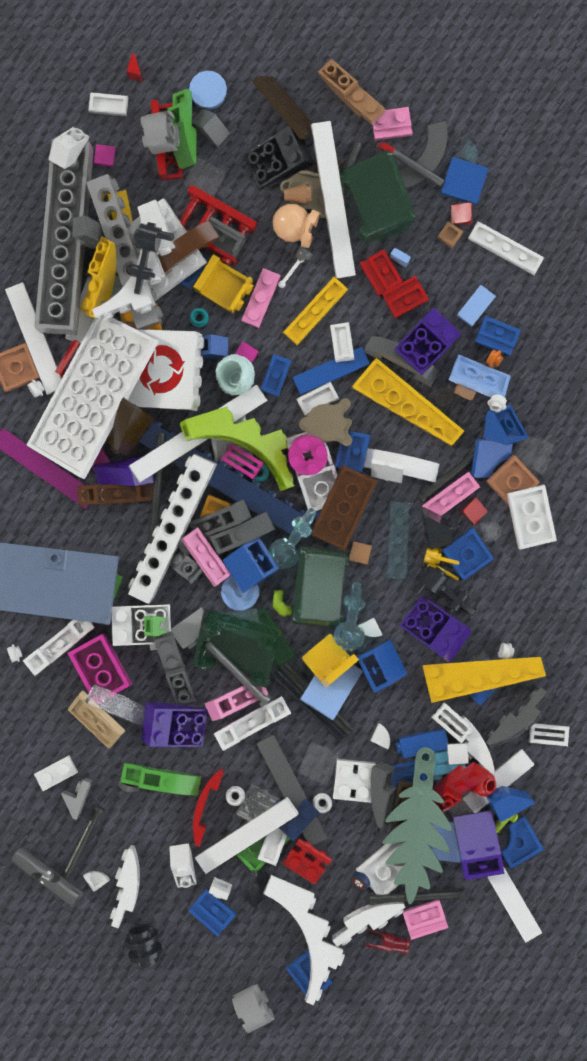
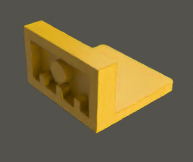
[302,634,359,687]

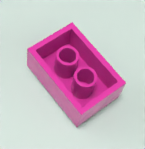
[68,634,132,703]

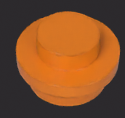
[486,350,503,368]

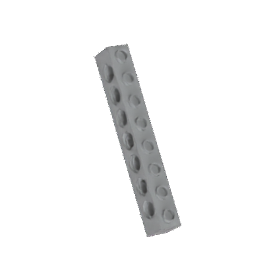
[86,174,163,330]

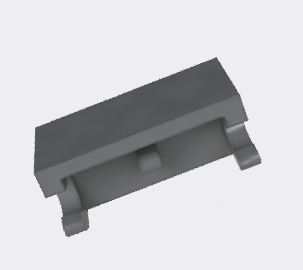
[209,216,246,258]

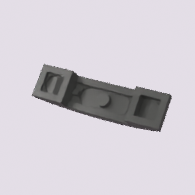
[363,336,439,387]

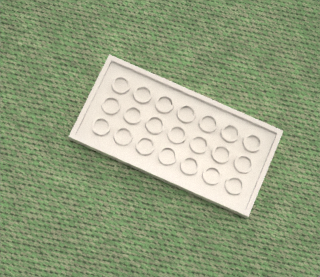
[27,318,159,479]

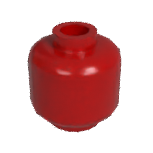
[469,772,496,797]

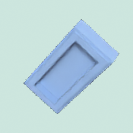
[457,285,496,327]

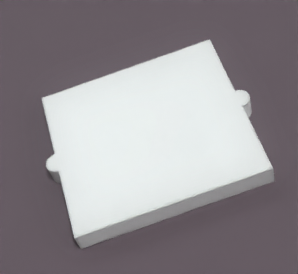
[371,459,404,483]

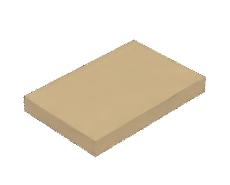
[68,691,125,749]

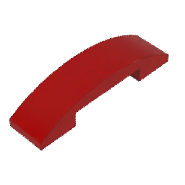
[193,768,224,847]

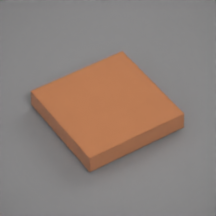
[0,343,40,392]
[486,455,540,506]

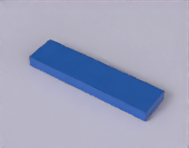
[293,347,370,396]

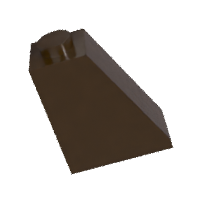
[106,397,155,456]

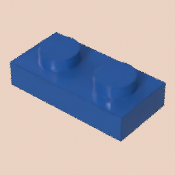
[261,354,291,397]

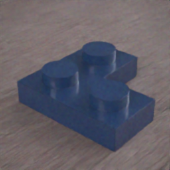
[270,799,319,841]

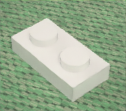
[34,755,78,791]

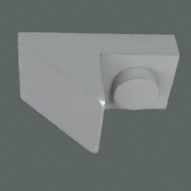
[61,777,93,820]

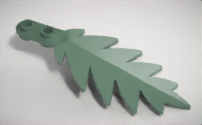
[382,747,452,904]

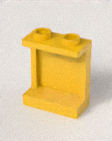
[193,254,254,314]

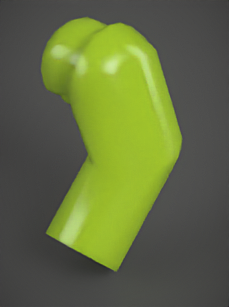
[273,590,292,617]
[494,814,518,833]

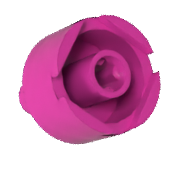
[288,434,328,475]

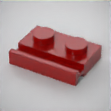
[360,249,403,297]
[382,276,429,319]

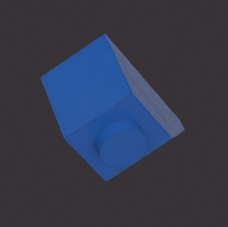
[201,334,228,359]
[486,786,535,822]

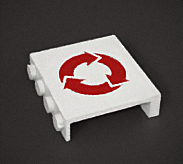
[128,329,204,411]

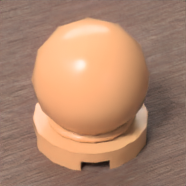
[273,204,320,248]

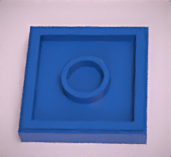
[441,157,488,205]
[441,527,494,581]

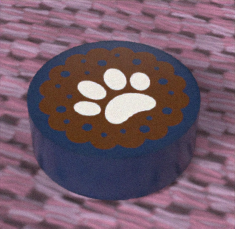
[351,872,371,892]

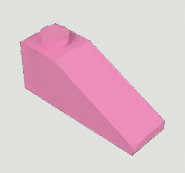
[204,678,268,721]

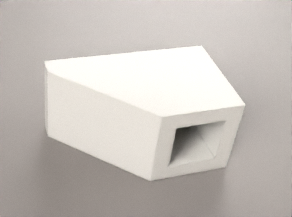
[48,127,89,169]
[170,843,197,888]

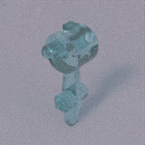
[269,508,316,569]
[334,581,366,651]

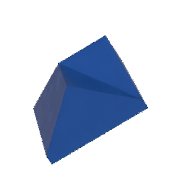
[483,405,529,445]

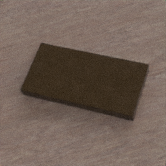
[253,76,313,139]

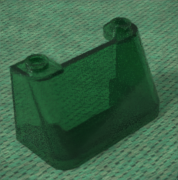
[339,150,415,244]
[292,546,349,628]
[193,611,282,688]

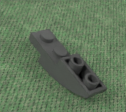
[205,511,275,554]
[153,631,196,705]
[486,688,549,747]

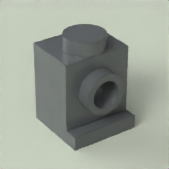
[169,550,203,584]

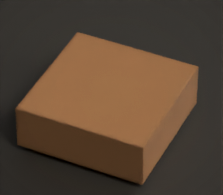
[437,222,463,248]
[349,541,372,564]

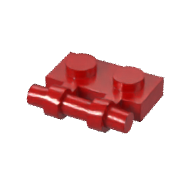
[282,838,332,885]

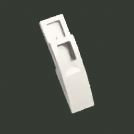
[440,709,495,774]
[110,845,140,928]
[332,902,405,947]

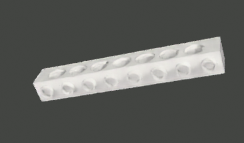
[128,454,217,604]

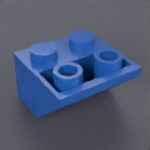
[223,537,279,593]
[356,640,407,693]

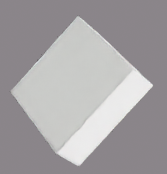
[447,743,469,764]

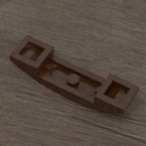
[158,221,219,279]
[77,483,154,505]

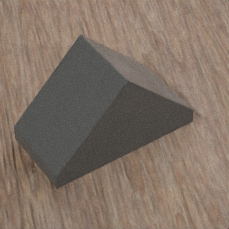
[192,109,230,148]

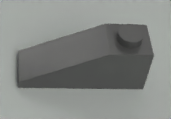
[189,499,251,537]

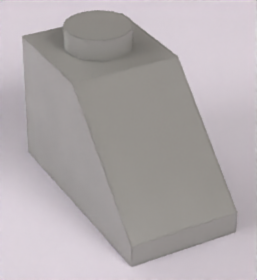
[171,607,204,649]

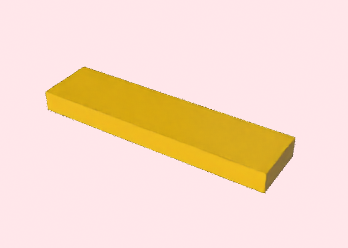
[283,277,348,346]

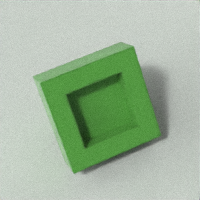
[144,616,166,636]

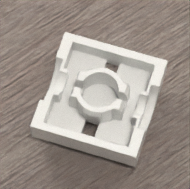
[333,759,376,803]

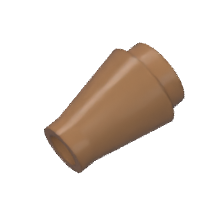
[284,184,312,203]

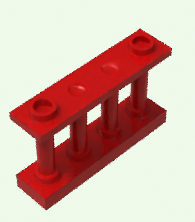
[179,184,258,266]

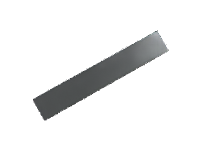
[257,734,327,846]

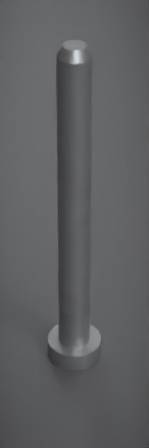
[205,641,272,707]

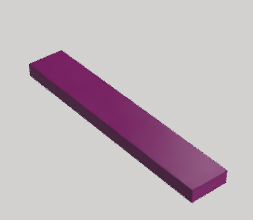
[0,428,89,509]

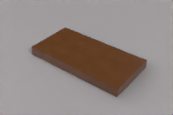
[310,465,378,551]

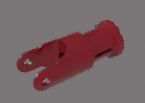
[364,930,410,956]

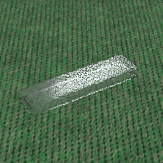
[85,684,146,727]

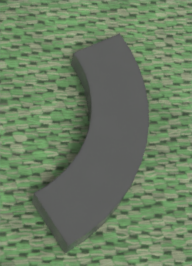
[399,121,447,190]

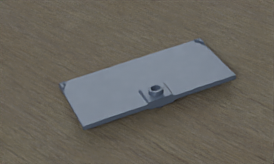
[0,543,119,625]

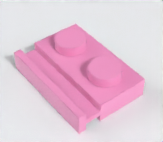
[373,107,413,141]
[403,899,448,940]

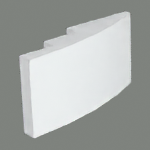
[287,432,337,513]

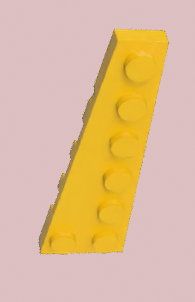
[352,358,464,446]
[423,657,546,703]

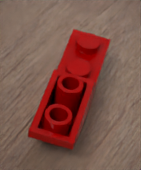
[432,762,489,813]

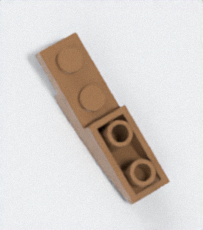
[318,59,385,125]

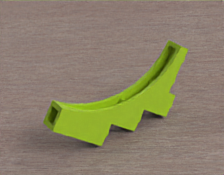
[180,406,294,491]

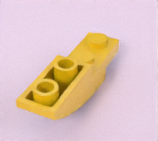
[80,236,117,318]

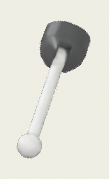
[278,247,313,288]

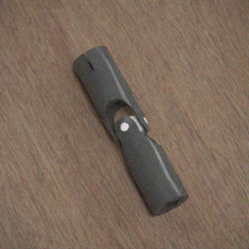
[11,847,83,907]

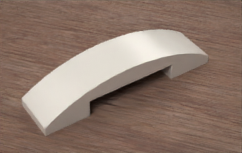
[364,448,439,483]
[23,620,95,676]
[214,696,291,751]

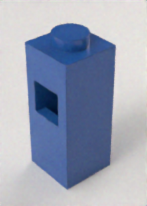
[396,728,448,759]

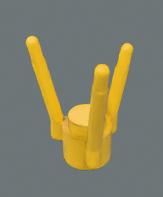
[424,548,459,580]

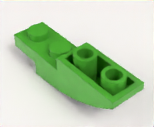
[168,89,197,169]
[120,762,202,796]

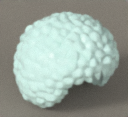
[215,354,255,396]

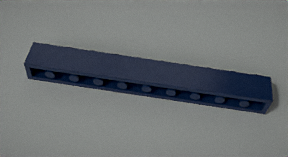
[139,420,312,540]

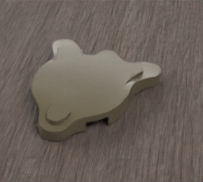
[280,171,326,218]
[299,398,352,447]

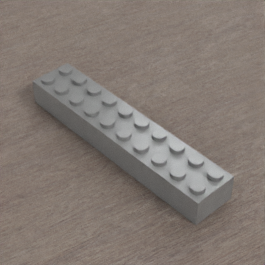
[34,139,94,335]

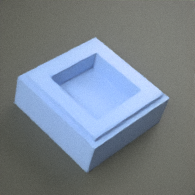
[390,248,411,268]

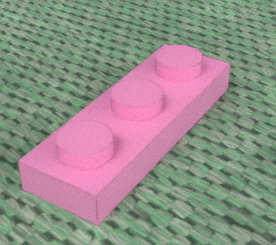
[241,268,281,328]
[422,472,480,516]
[181,528,231,587]

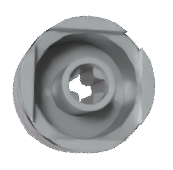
[141,111,180,154]
[232,984,274,1033]

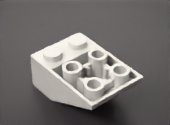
[112,605,171,646]

